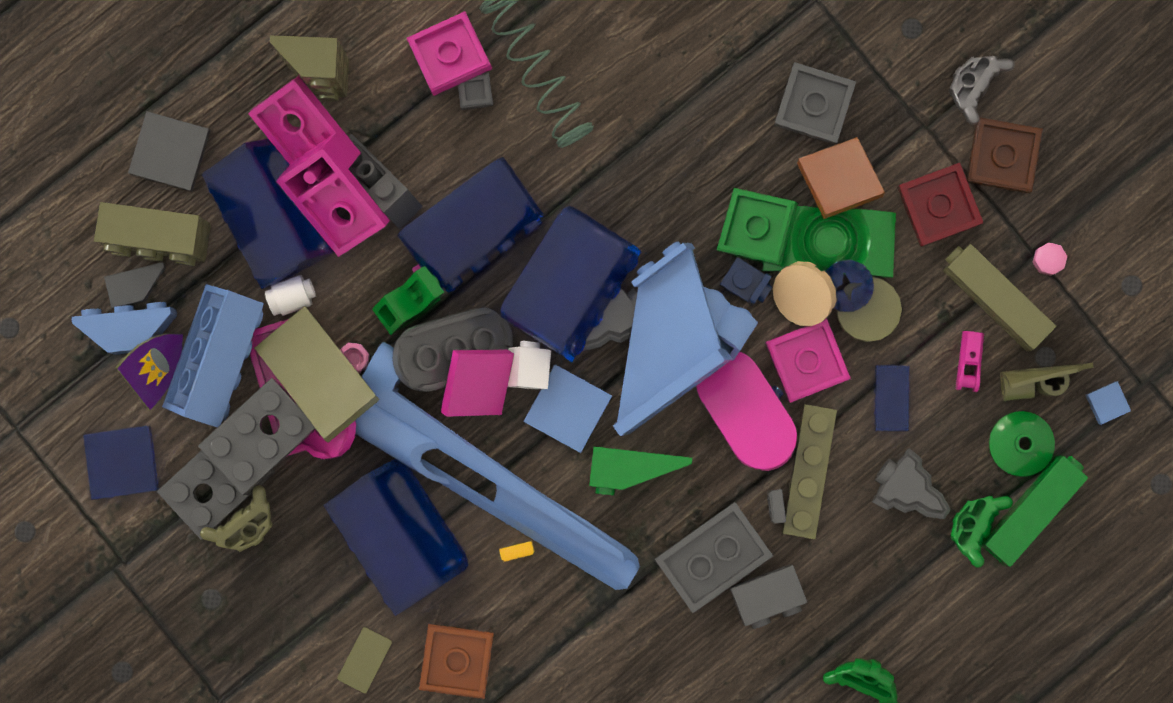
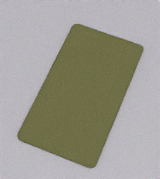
[337,627,392,693]

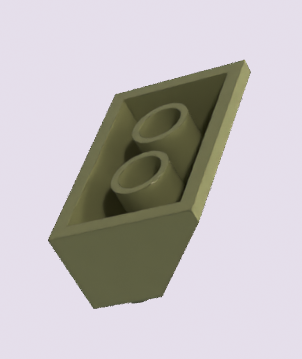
[270,35,349,102]

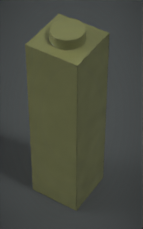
[942,244,1056,352]

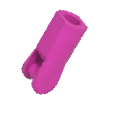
[956,331,984,392]

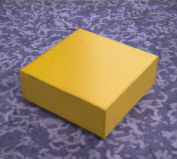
[499,540,535,562]

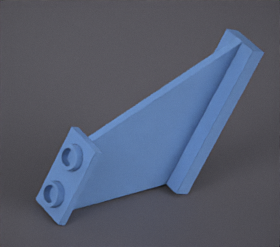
[613,241,733,436]

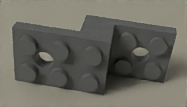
[157,378,316,540]

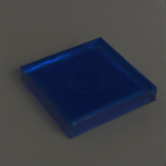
[83,426,159,500]

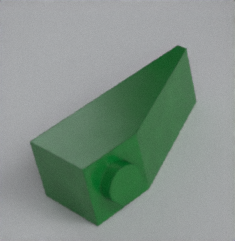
[589,447,692,496]

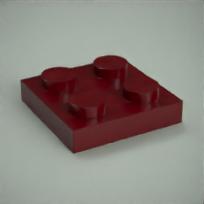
[897,163,983,247]

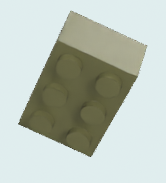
[94,202,211,266]

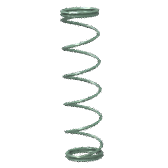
[479,0,594,148]

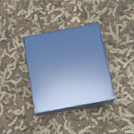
[1085,381,1131,425]

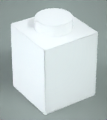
[507,341,551,390]

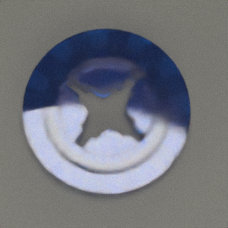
[825,260,874,312]

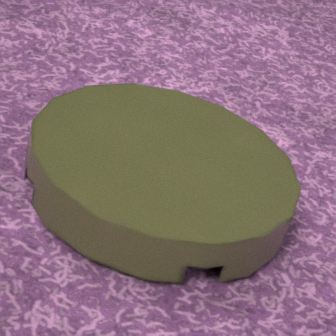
[835,277,902,342]

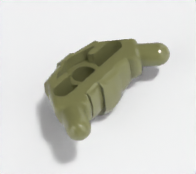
[200,485,273,552]

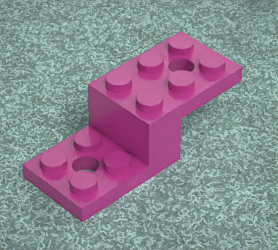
[248,75,390,257]

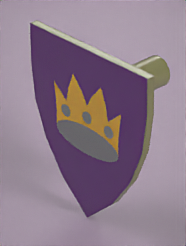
[115,333,183,410]

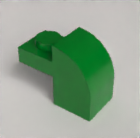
[372,266,444,335]

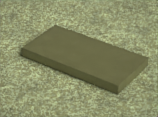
[254,306,380,443]

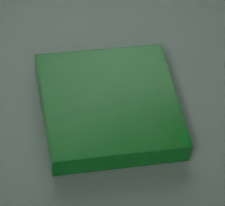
[717,188,798,266]

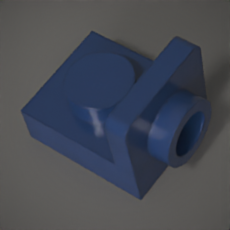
[719,257,773,306]

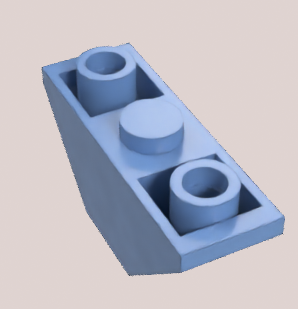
[72,302,177,355]

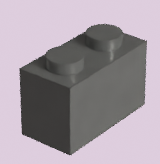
[729,564,808,629]

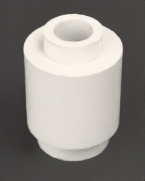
[265,275,316,316]

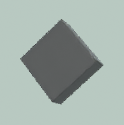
[458,72,493,110]
[766,489,786,524]

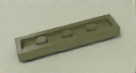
[782,404,837,539]

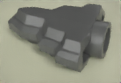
[575,279,637,351]
[872,448,951,519]

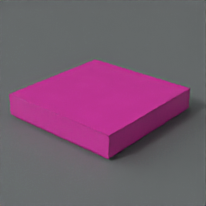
[407,11,492,96]
[765,318,851,403]
[441,350,514,417]

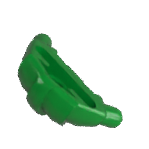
[950,496,1013,568]
[823,658,898,703]

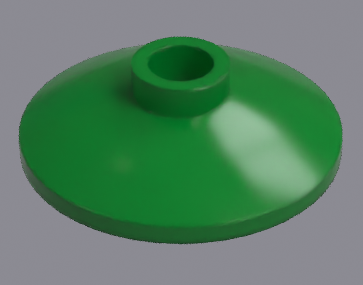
[989,411,1055,477]

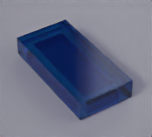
[875,365,909,431]

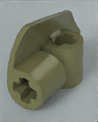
[1000,363,1094,401]

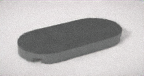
[392,308,513,391]

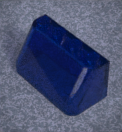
[201,139,335,289]
[397,157,544,293]
[501,206,642,363]
[323,459,468,616]

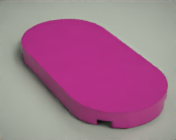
[696,352,797,471]

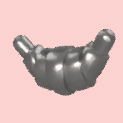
[949,56,1015,125]

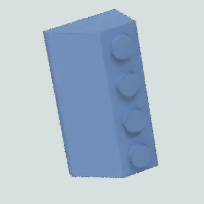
[162,284,264,428]

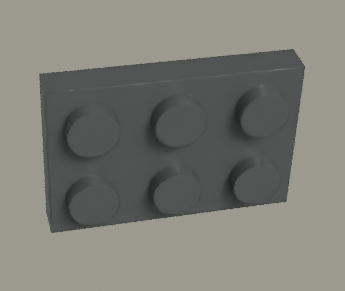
[655,502,773,613]

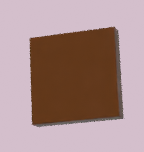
[967,117,1043,194]

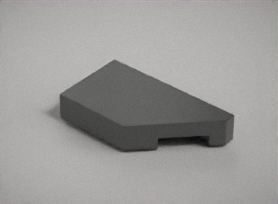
[104,262,166,309]

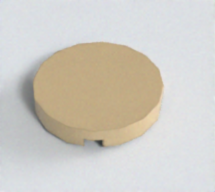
[773,261,837,326]

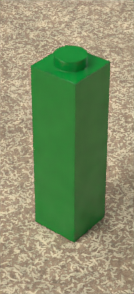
[982,456,1088,567]

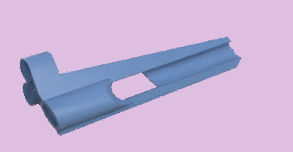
[355,342,640,590]

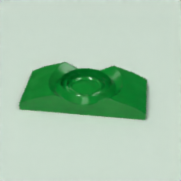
[762,206,896,278]

